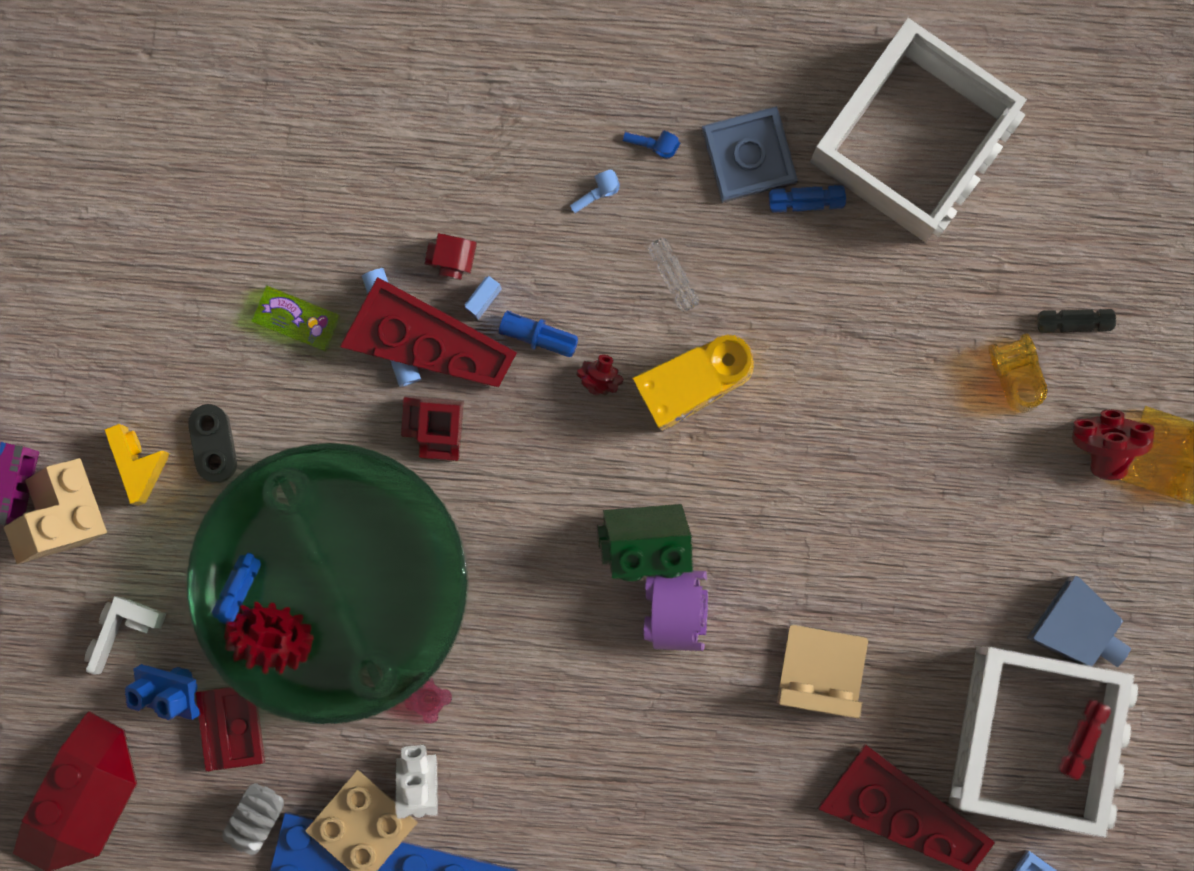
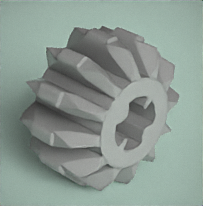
[223,783,284,856]

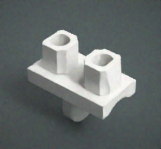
[396,745,438,819]

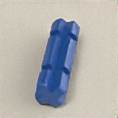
[769,185,846,213]
[212,553,261,624]

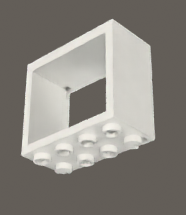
[810,18,1027,242]
[949,646,1138,837]

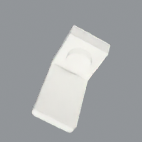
[84,597,167,675]

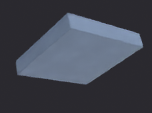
[701,106,798,203]

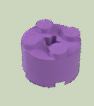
[644,570,708,651]

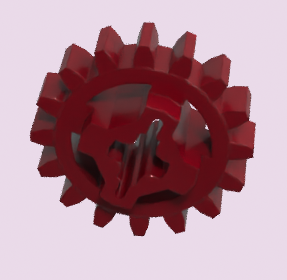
[223,602,314,674]

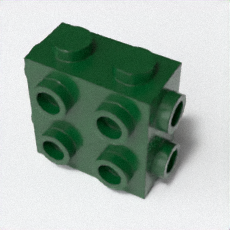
[597,504,693,581]

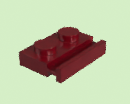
[196,684,265,772]

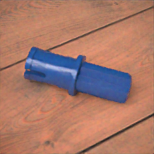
[499,310,578,357]

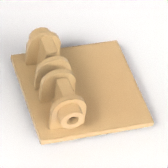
[306,770,418,871]

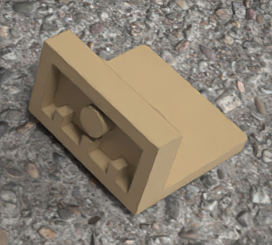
[776,625,868,719]

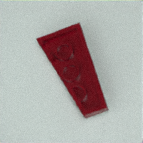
[340,277,517,387]
[817,744,996,871]

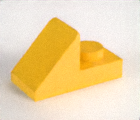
[104,424,169,506]

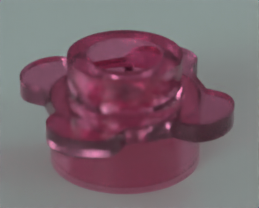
[404,676,452,724]

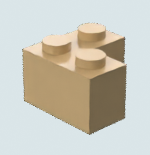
[4,458,107,564]

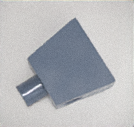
[1027,576,1131,667]

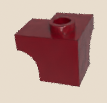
[401,396,464,461]

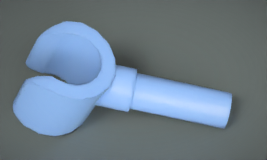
[570,170,620,213]

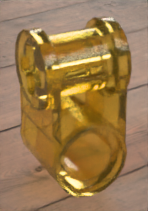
[988,333,1048,413]

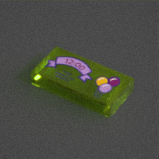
[251,285,340,352]

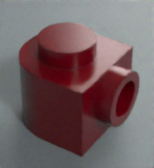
[424,233,477,280]

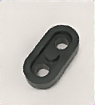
[188,404,237,483]

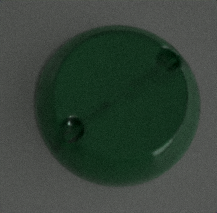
[187,443,469,724]

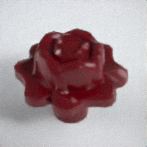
[576,354,624,396]

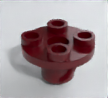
[1072,409,1155,481]

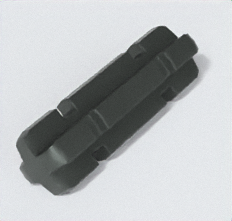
[1037,309,1116,333]

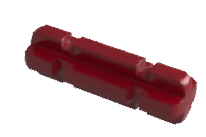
[1058,700,1111,780]

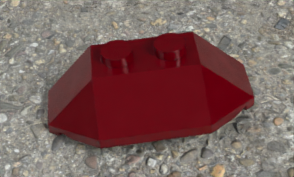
[13,711,137,871]

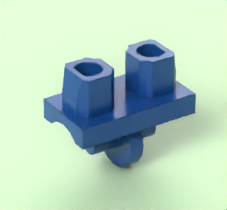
[125,664,200,720]

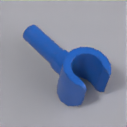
[623,130,680,159]

